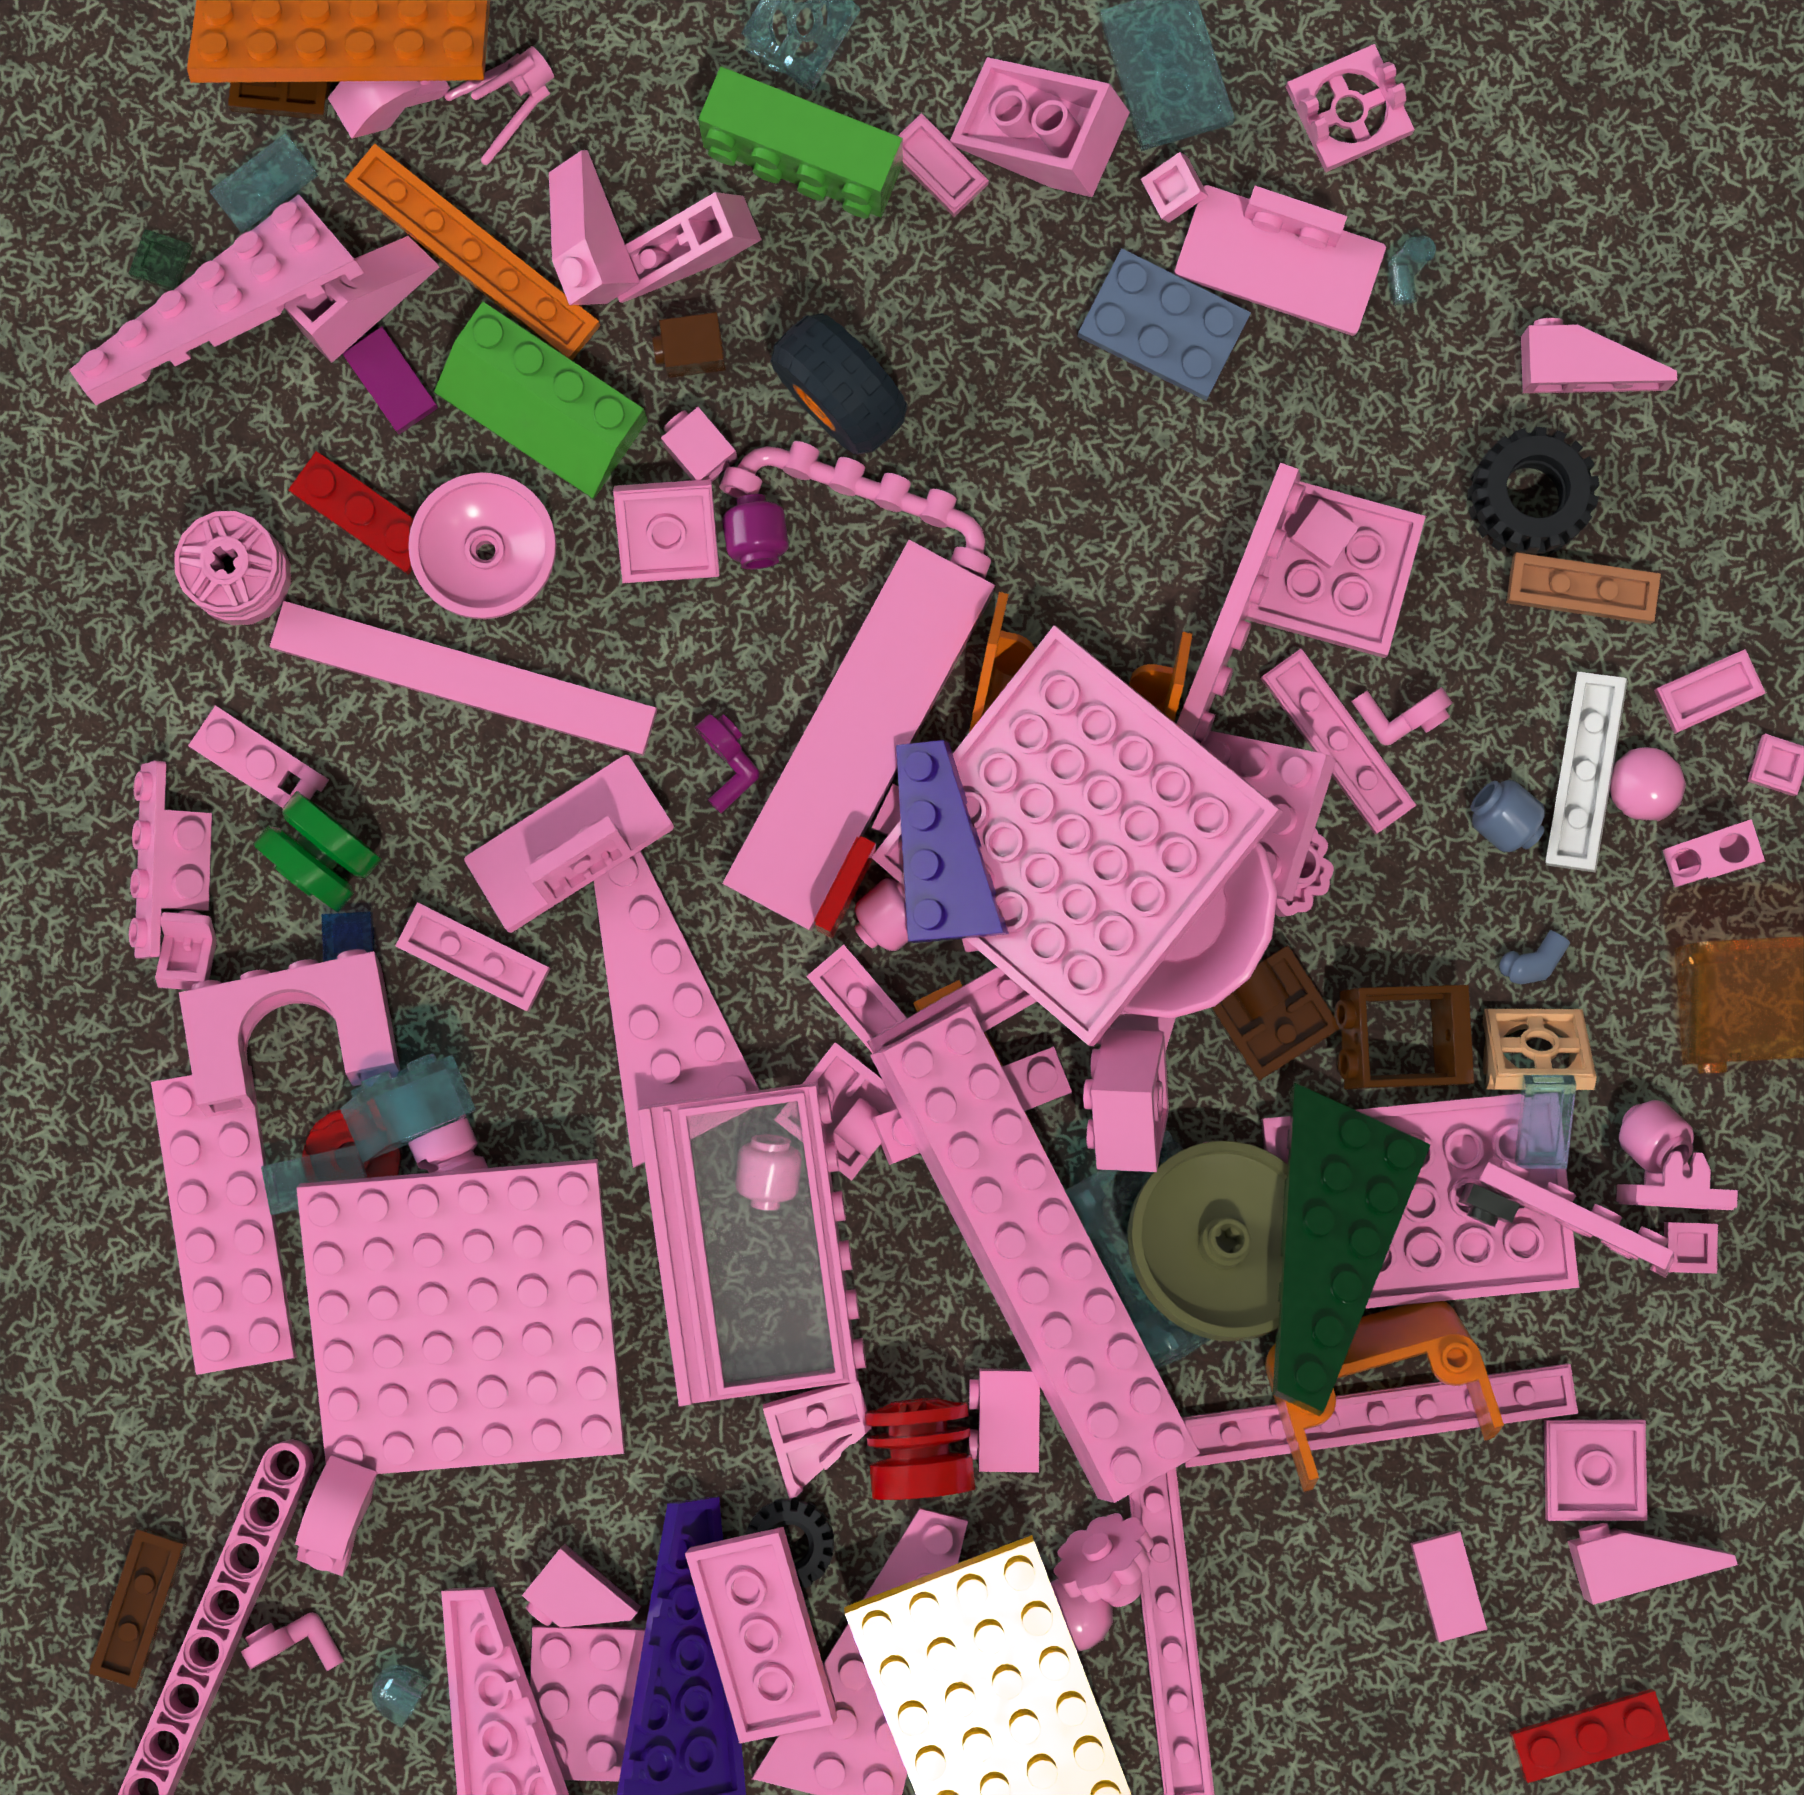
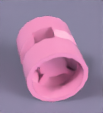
[408,1118,488,1173]

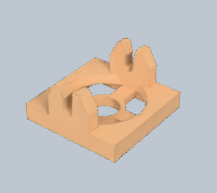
[1483,1009,1597,1090]

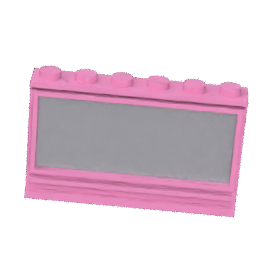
[638,1082,866,1406]

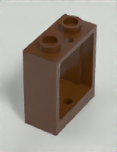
[1335,985,1474,1090]

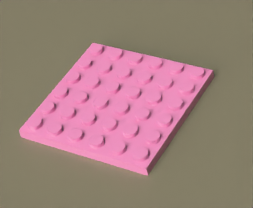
[872,625,1283,1046]
[297,1159,625,1474]

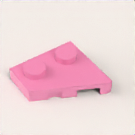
[763,1379,872,1499]

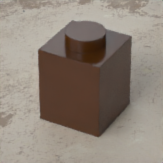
[652,312,726,378]

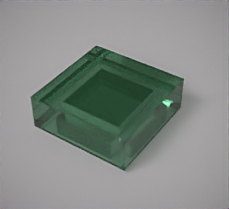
[128,229,193,290]

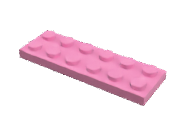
[151,1066,297,1375]

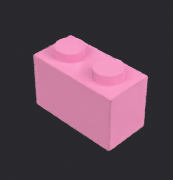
[969,1368,1040,1473]

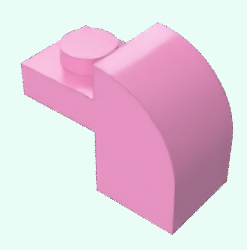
[328,81,450,139]
[295,1455,377,1576]

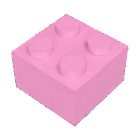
[1083,1029,1169,1172]

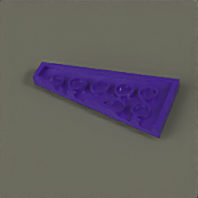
[617,1497,746,1795]

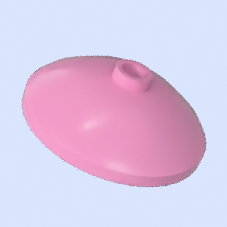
[409,473,556,619]

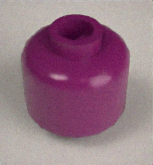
[722,494,789,570]

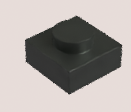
[1458,1184,1520,1227]

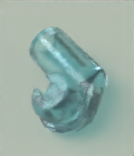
[1388,235,1436,306]

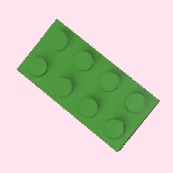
[698,66,903,219]

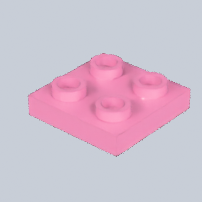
[774,1042,897,1181]

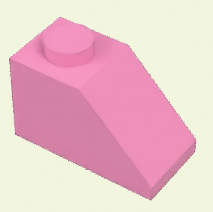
[522,1544,641,1628]

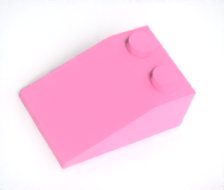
[950,57,1130,197]

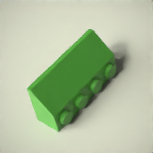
[434,301,648,500]

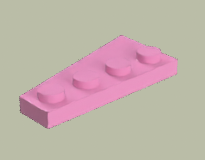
[1479,1160,1674,1278]

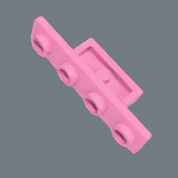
[129,761,212,959]

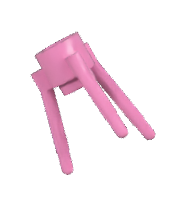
[444,46,554,165]

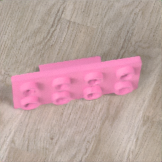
[1174,185,1386,336]
[464,755,674,933]

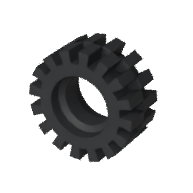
[745,1498,834,1589]

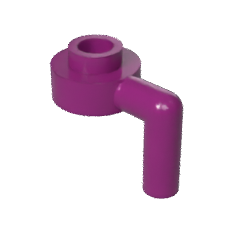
[694,714,759,814]

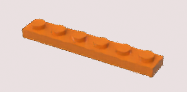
[344,143,601,360]

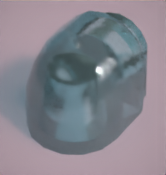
[372,1665,431,1728]

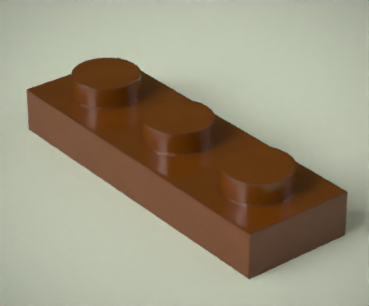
[88,1527,187,1689]

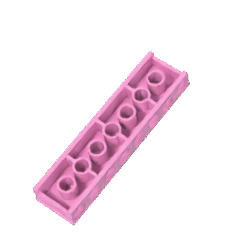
[722,540,995,931]

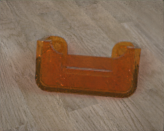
[1674,936,1804,1074]

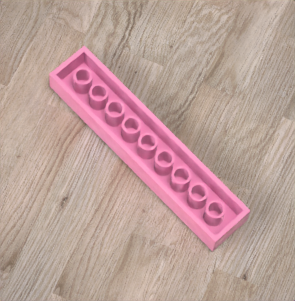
[870,1006,1200,1503]

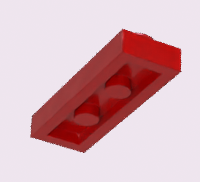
[288,451,414,575]
[1510,1688,1670,1783]

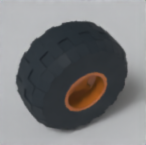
[770,313,908,455]

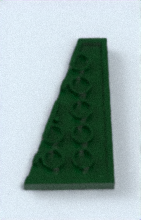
[1273,1083,1430,1416]

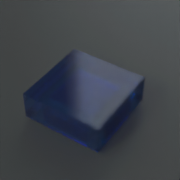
[321,912,375,962]

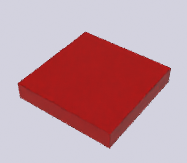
[814,835,876,939]

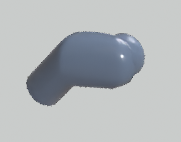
[1499,930,1570,985]

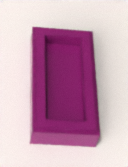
[343,327,438,435]

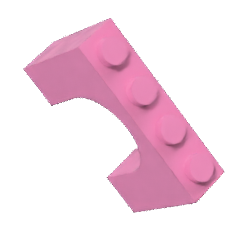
[179,949,401,1118]

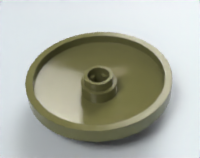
[1128,1141,1288,1341]

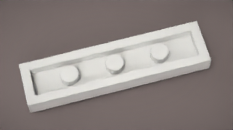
[1545,672,1628,873]

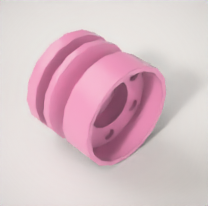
[174,511,291,625]

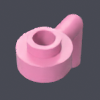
[1351,687,1453,745]
[241,1612,344,1671]

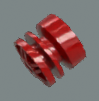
[865,1397,975,1500]

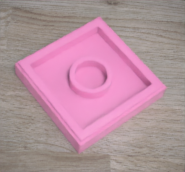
[613,479,719,583]
[1544,1419,1647,1521]

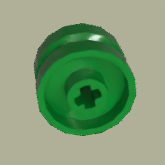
[253,791,382,913]

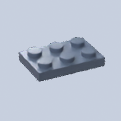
[1077,248,1251,401]

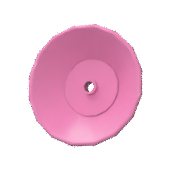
[1123,842,1278,1019]

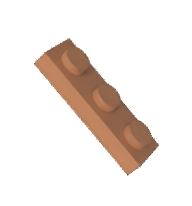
[1506,552,1661,624]

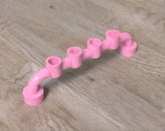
[719,441,991,580]

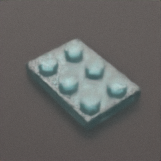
[1099,0,1235,151]

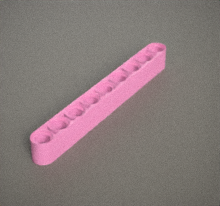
[118,1439,314,1795]

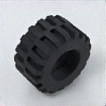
[1467,427,1599,556]

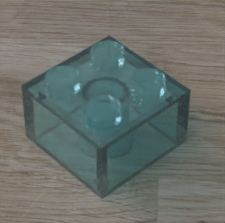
[340,1053,476,1163]

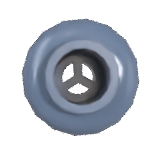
[1471,780,1545,853]

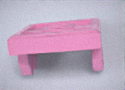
[1286,44,1415,173]
[1616,1151,1738,1210]

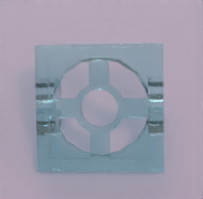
[741,0,861,90]

